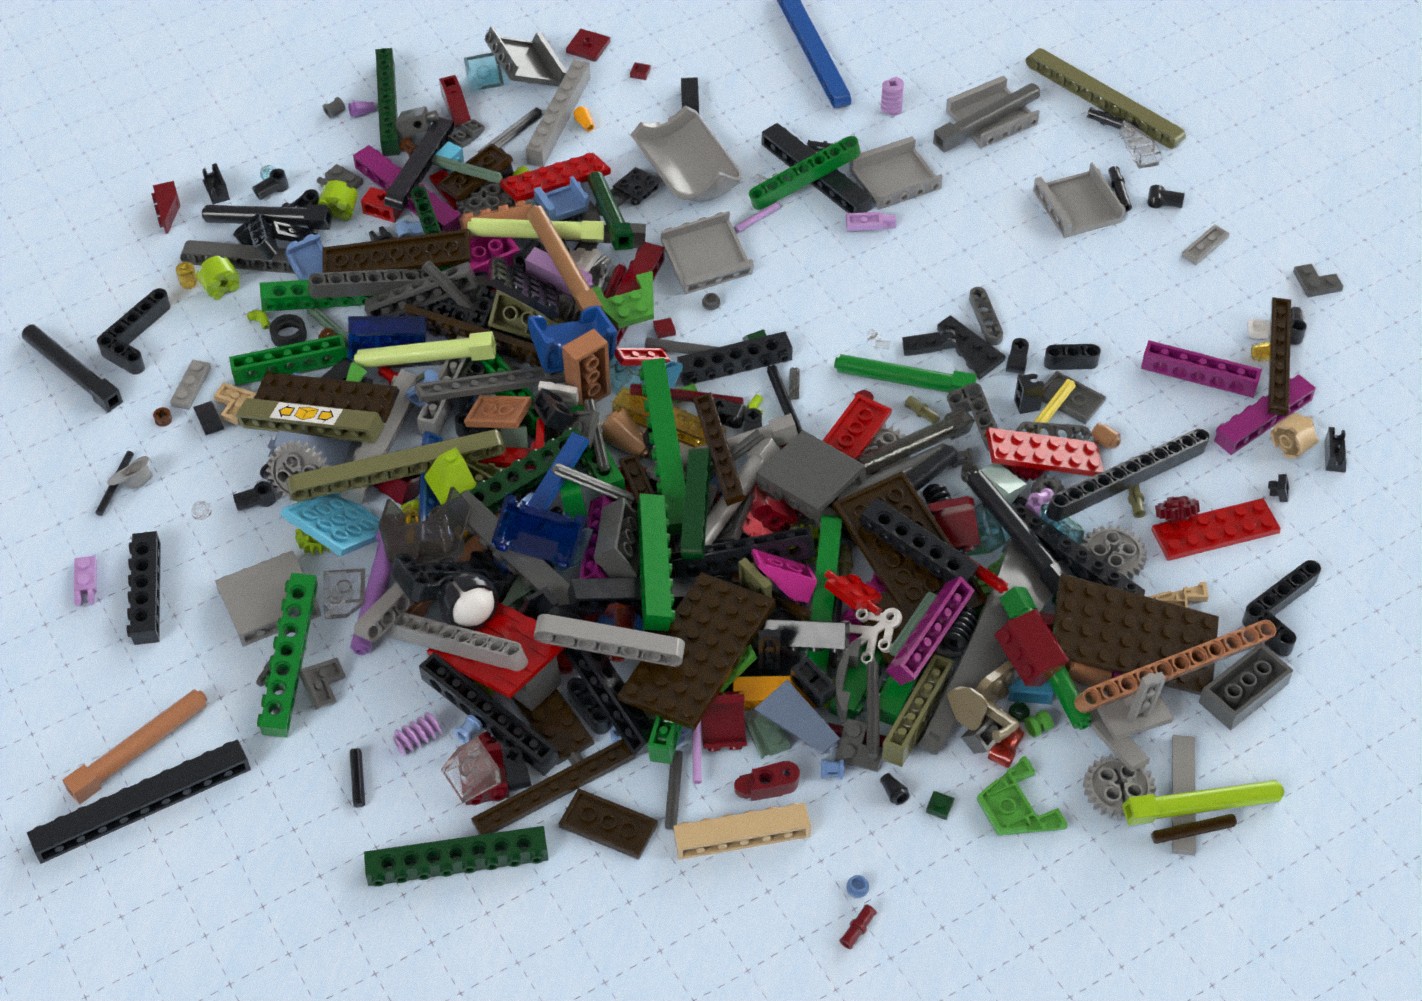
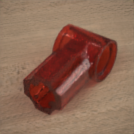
[988,727,1025,768]

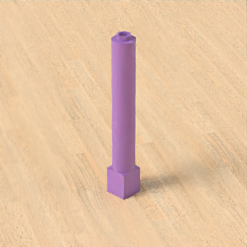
[350,515,409,655]

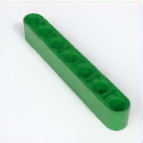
[749,136,861,210]

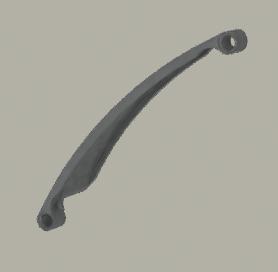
[916,537,1052,755]

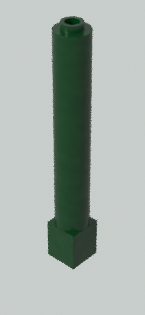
[587,171,633,251]

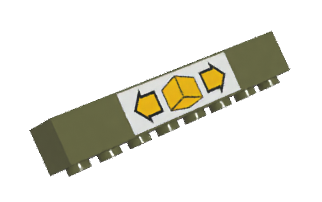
[236,398,385,443]

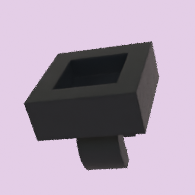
[1268,474,1290,502]

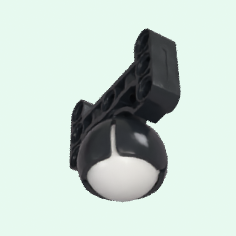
[391,551,506,630]

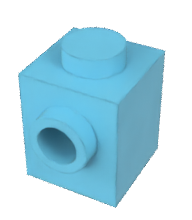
[436,142,464,173]

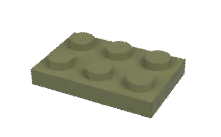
[739,558,772,598]

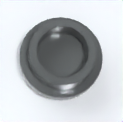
[702,293,720,310]

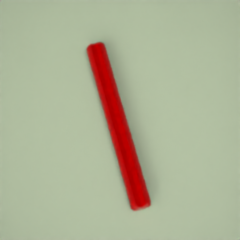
[959,551,1009,594]

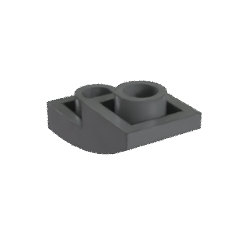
[447,119,485,148]

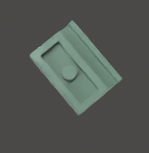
[745,715,790,759]

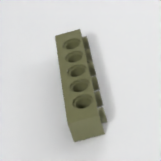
[882,654,954,767]

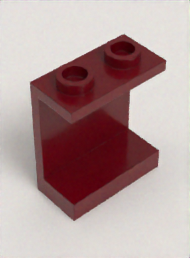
[929,496,981,552]
[701,691,747,752]
[457,742,510,805]

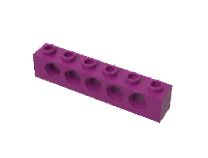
[1141,340,1262,398]
[886,576,975,685]

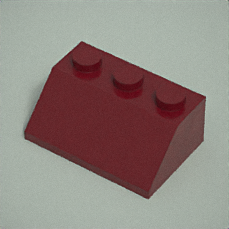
[994,609,1070,687]

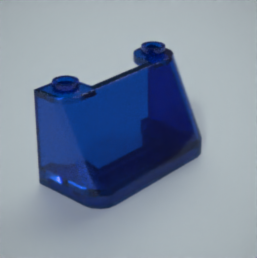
[492,493,587,569]

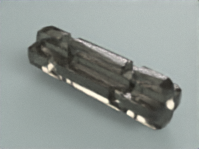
[789,367,800,400]

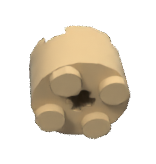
[1270,413,1319,459]

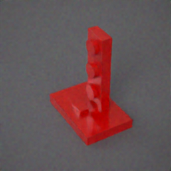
[478,419,545,470]

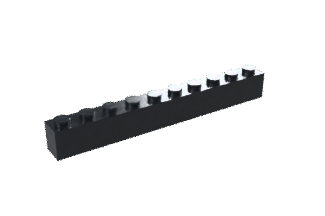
[26,739,251,864]

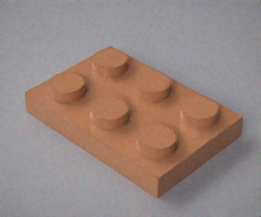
[464,395,532,429]

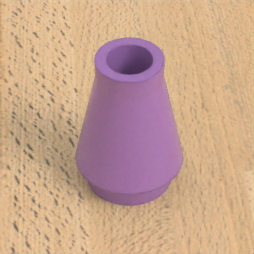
[348,100,375,118]

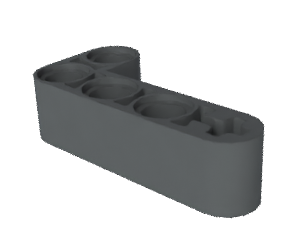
[947,383,998,451]

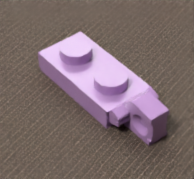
[846,212,896,231]

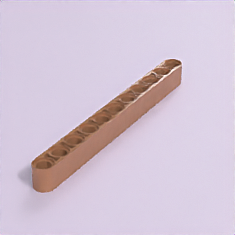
[1074,620,1276,713]

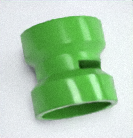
[1024,709,1054,738]

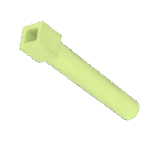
[467,218,604,243]
[354,331,497,368]

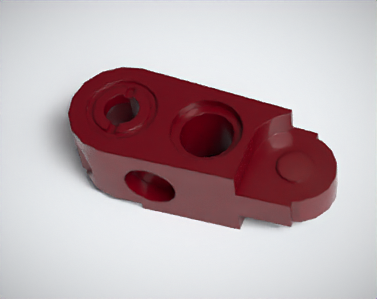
[750,496,799,533]
[734,761,800,801]

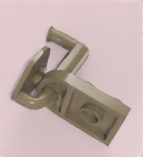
[947,660,1019,743]

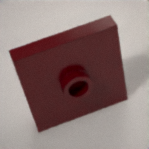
[566,28,611,62]

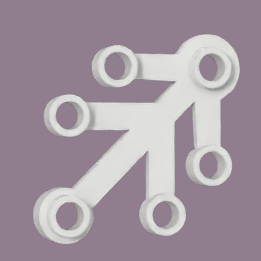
[837,608,902,666]

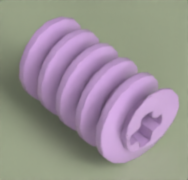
[880,77,904,115]
[393,712,442,757]

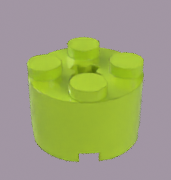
[318,180,358,221]
[196,256,240,300]

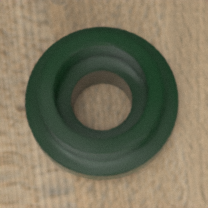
[1008,702,1030,723]

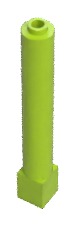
[1122,780,1284,826]

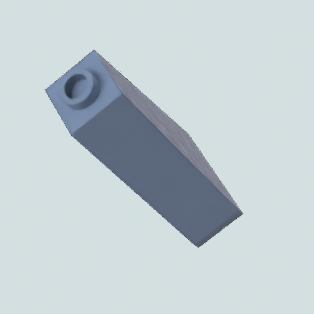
[267,431,351,471]
[754,679,840,754]

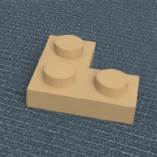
[214,382,257,425]

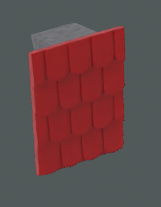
[427,602,565,711]

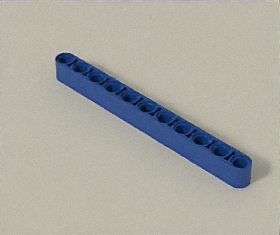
[777,0,851,108]

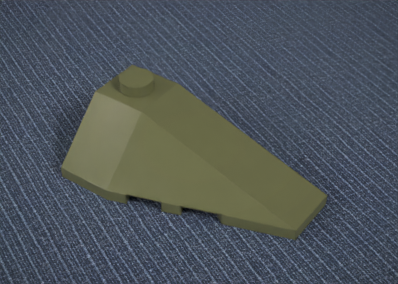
[488,289,556,339]

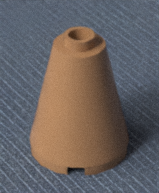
[601,407,651,459]

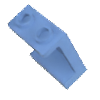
[534,176,590,221]
[284,234,323,280]

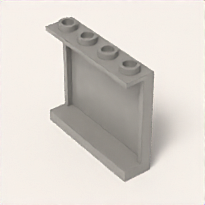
[946,75,1040,148]
[849,136,943,210]
[1033,162,1125,238]
[660,211,754,295]
[215,550,322,647]

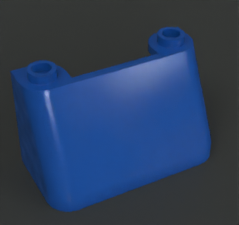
[528,305,617,373]

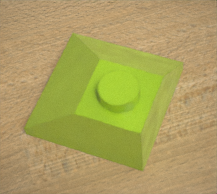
[424,447,476,505]

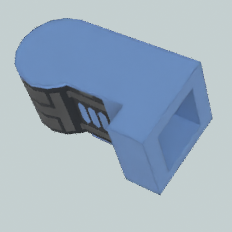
[404,369,439,407]

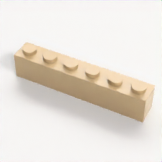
[673,803,811,860]

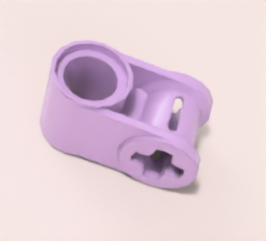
[1025,488,1054,521]

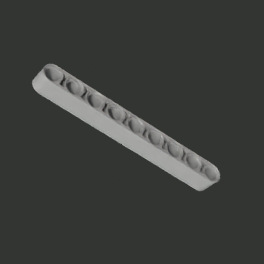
[385,613,528,671]

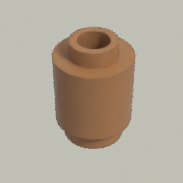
[1091,423,1121,450]

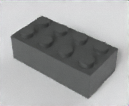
[594,497,640,578]
[1198,643,1293,731]

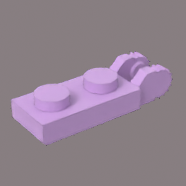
[74,556,97,606]

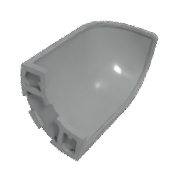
[630,106,743,202]

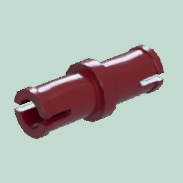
[839,904,877,949]

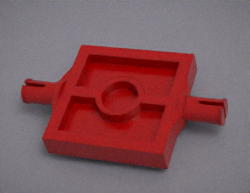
[824,570,882,616]

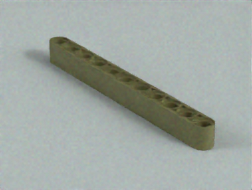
[1026,48,1186,149]
[286,430,506,501]

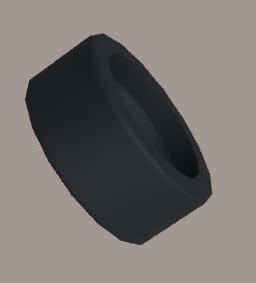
[270,314,307,347]

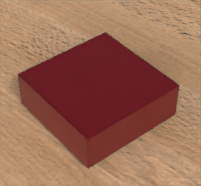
[630,62,651,80]
[653,317,676,339]

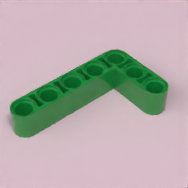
[551,456,588,531]

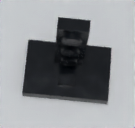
[739,629,799,677]

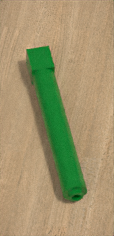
[834,354,977,393]
[999,586,1093,730]

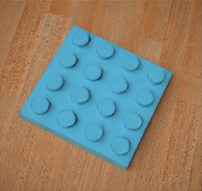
[280,492,381,557]

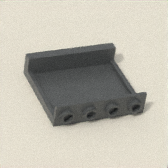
[484,26,567,87]
[756,430,866,523]

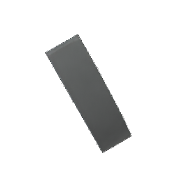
[835,639,861,722]

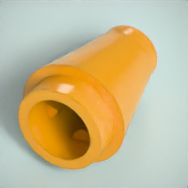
[573,106,595,132]

